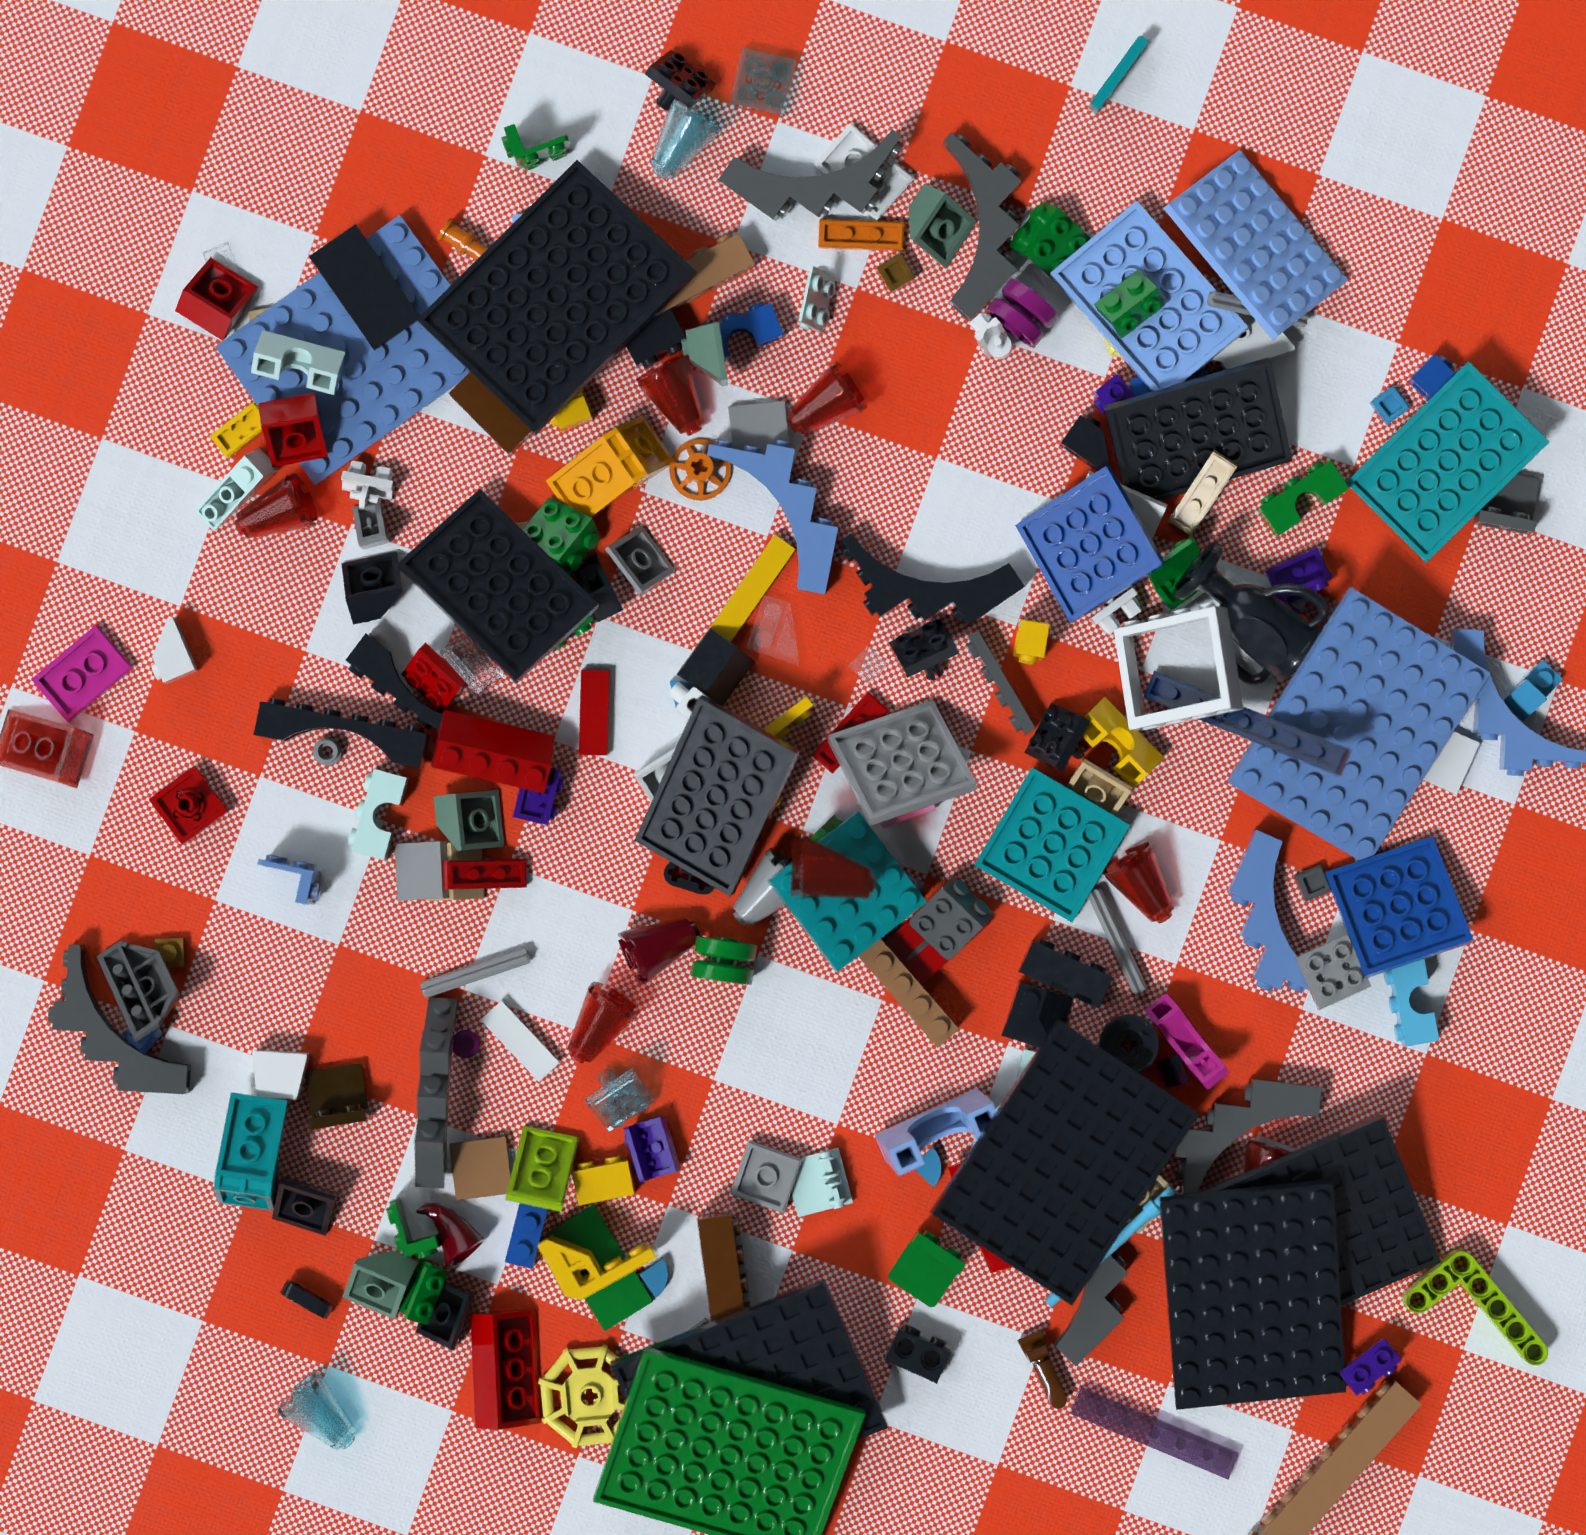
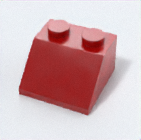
[175,257,258,341]
[258,393,328,468]

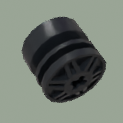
[1099,1014,1159,1072]

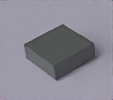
[1294,865,1331,902]

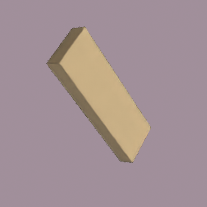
[1168,450,1238,536]

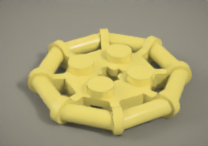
[538,1344,625,1449]

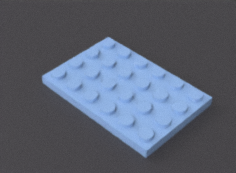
[1163,150,1348,340]
[1050,201,1248,392]

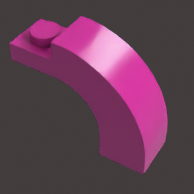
[1144,993,1230,1090]

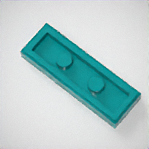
[1089,36,1149,115]

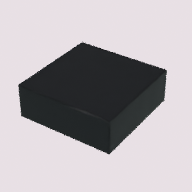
[1157,1055,1189,1088]

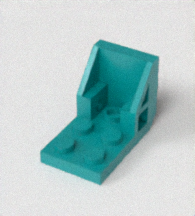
[214,1092,288,1211]

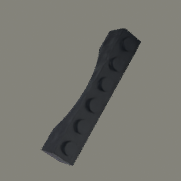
[345,633,443,731]
[253,698,431,769]

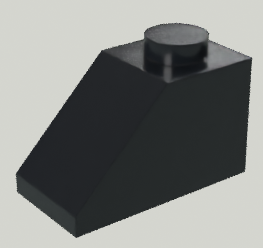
[1059,415,1110,472]
[574,554,623,622]

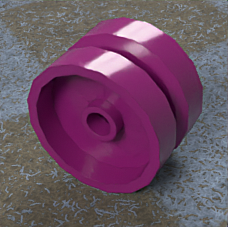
[986,278,1059,348]

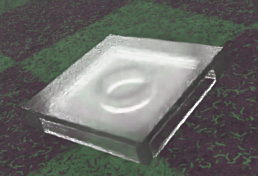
[440,635,504,694]

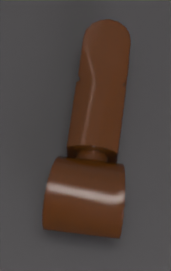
[1017,1329,1067,1409]

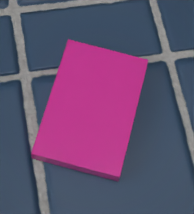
[31,625,134,723]

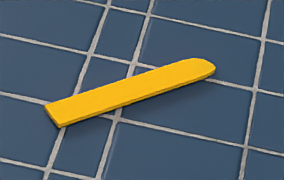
[699,534,795,642]

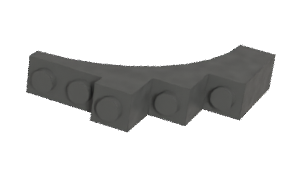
[718,129,904,221]
[943,132,1022,323]
[48,944,191,1094]
[414,997,457,1189]
[1173,1078,1322,1195]
[1054,1224,1128,1366]

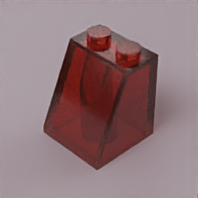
[790,837,875,899]

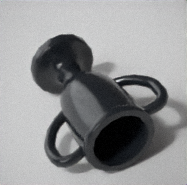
[1172,542,1329,685]

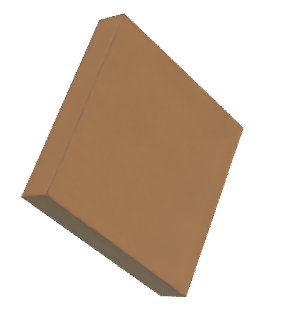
[449,1136,511,1200]

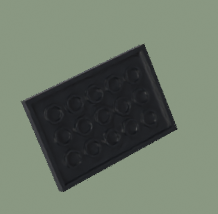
[1104,357,1292,501]
[397,489,599,684]
[634,695,800,897]

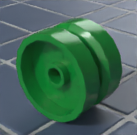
[691,936,757,985]

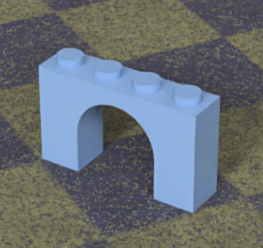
[874,1088,996,1176]

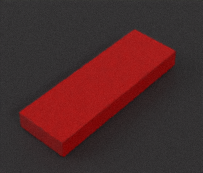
[579,670,610,756]
[811,692,889,774]
[443,859,527,890]

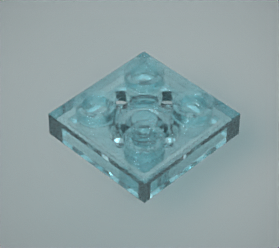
[730,48,797,117]
[584,1068,656,1132]

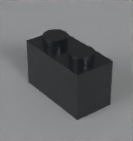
[626,309,686,369]

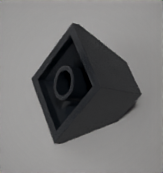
[341,551,403,625]
[1001,981,1072,1047]

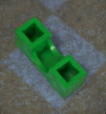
[1257,460,1350,538]

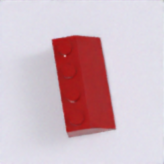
[431,710,555,793]
[470,1309,541,1430]

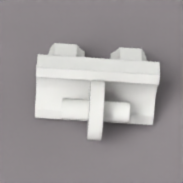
[969,313,1013,359]
[341,461,394,509]
[1090,587,1142,635]

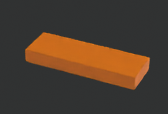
[818,219,904,252]

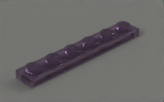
[1070,1386,1239,1480]

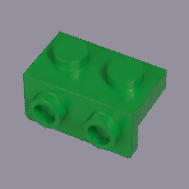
[1094,269,1165,338]
[399,1258,448,1325]

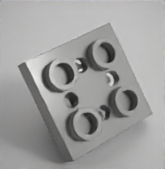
[1294,934,1371,1010]

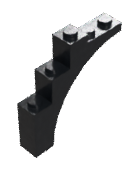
[840,533,1025,626]

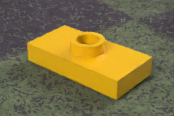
[210,401,263,459]

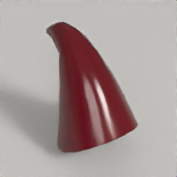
[416,1203,485,1267]

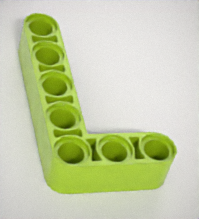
[1402,1249,1548,1366]

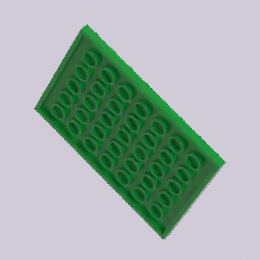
[593,1347,865,1535]

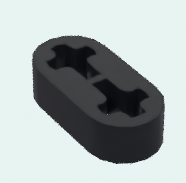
[664,862,715,895]
[280,1279,334,1319]

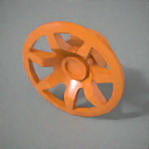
[669,439,731,501]

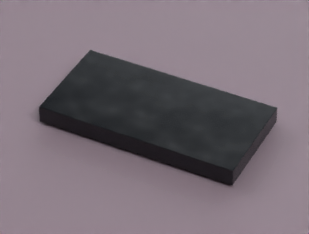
[309,224,420,351]

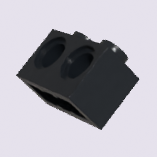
[884,1324,951,1384]

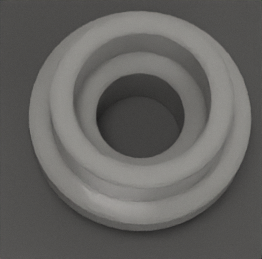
[313,737,342,766]

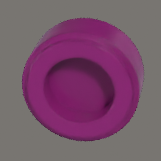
[453,1030,480,1058]

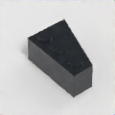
[1018,938,1113,1009]

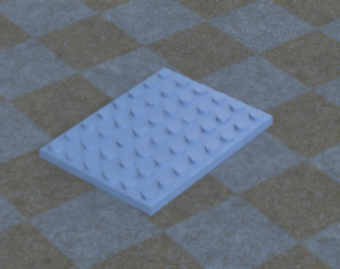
[215,215,469,486]
[1227,587,1491,861]

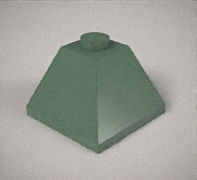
[909,184,977,268]
[681,322,728,386]
[433,790,504,851]
[343,1251,418,1320]

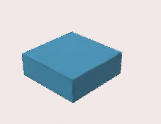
[1370,385,1410,426]

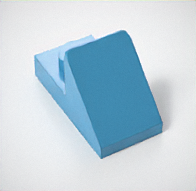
[1503,660,1563,721]

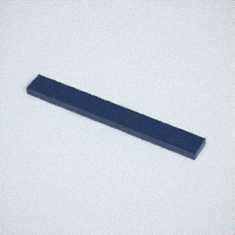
[1143,671,1352,777]

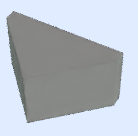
[352,500,391,550]

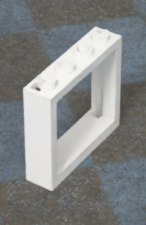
[1114,603,1243,731]

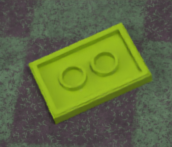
[505,1126,579,1212]

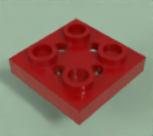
[401,642,467,713]
[149,766,229,845]

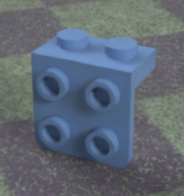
[257,855,323,905]

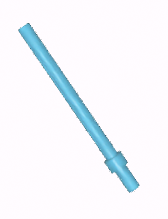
[1045,1186,1177,1307]

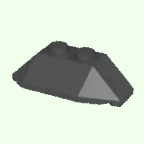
[97,941,180,1042]

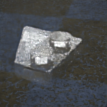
[746,594,799,665]

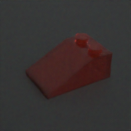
[0,709,94,788]

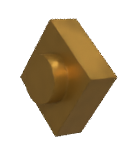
[876,253,915,293]
[155,938,185,967]

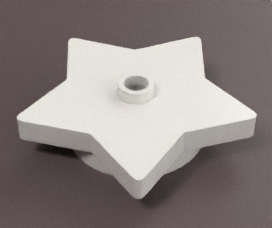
[1211,313,1295,370]

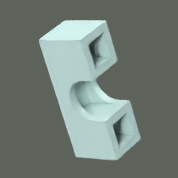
[251,330,345,395]
[348,769,409,860]

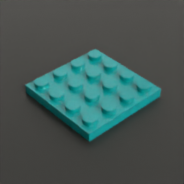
[974,767,1130,922]
[768,811,927,972]

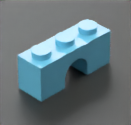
[1384,959,1440,1047]

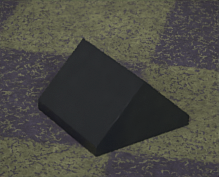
[676,628,755,706]
[272,1176,340,1236]
[416,1282,476,1350]

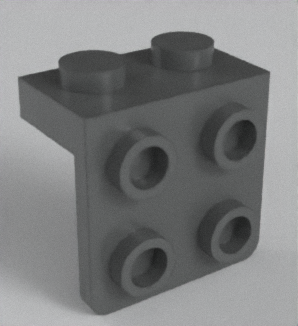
[909,875,994,960]

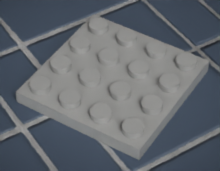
[828,700,977,826]

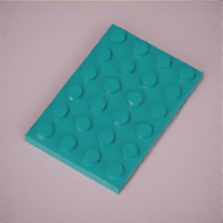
[1346,361,1550,562]

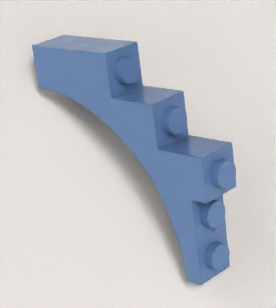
[707,439,838,594]
[1450,628,1586,776]
[1226,830,1320,993]

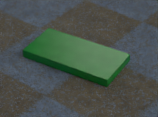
[545,1204,653,1331]

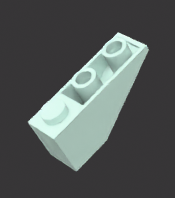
[195,448,279,531]

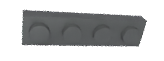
[966,630,1036,735]

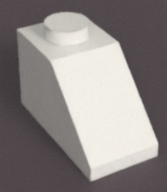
[151,617,199,684]

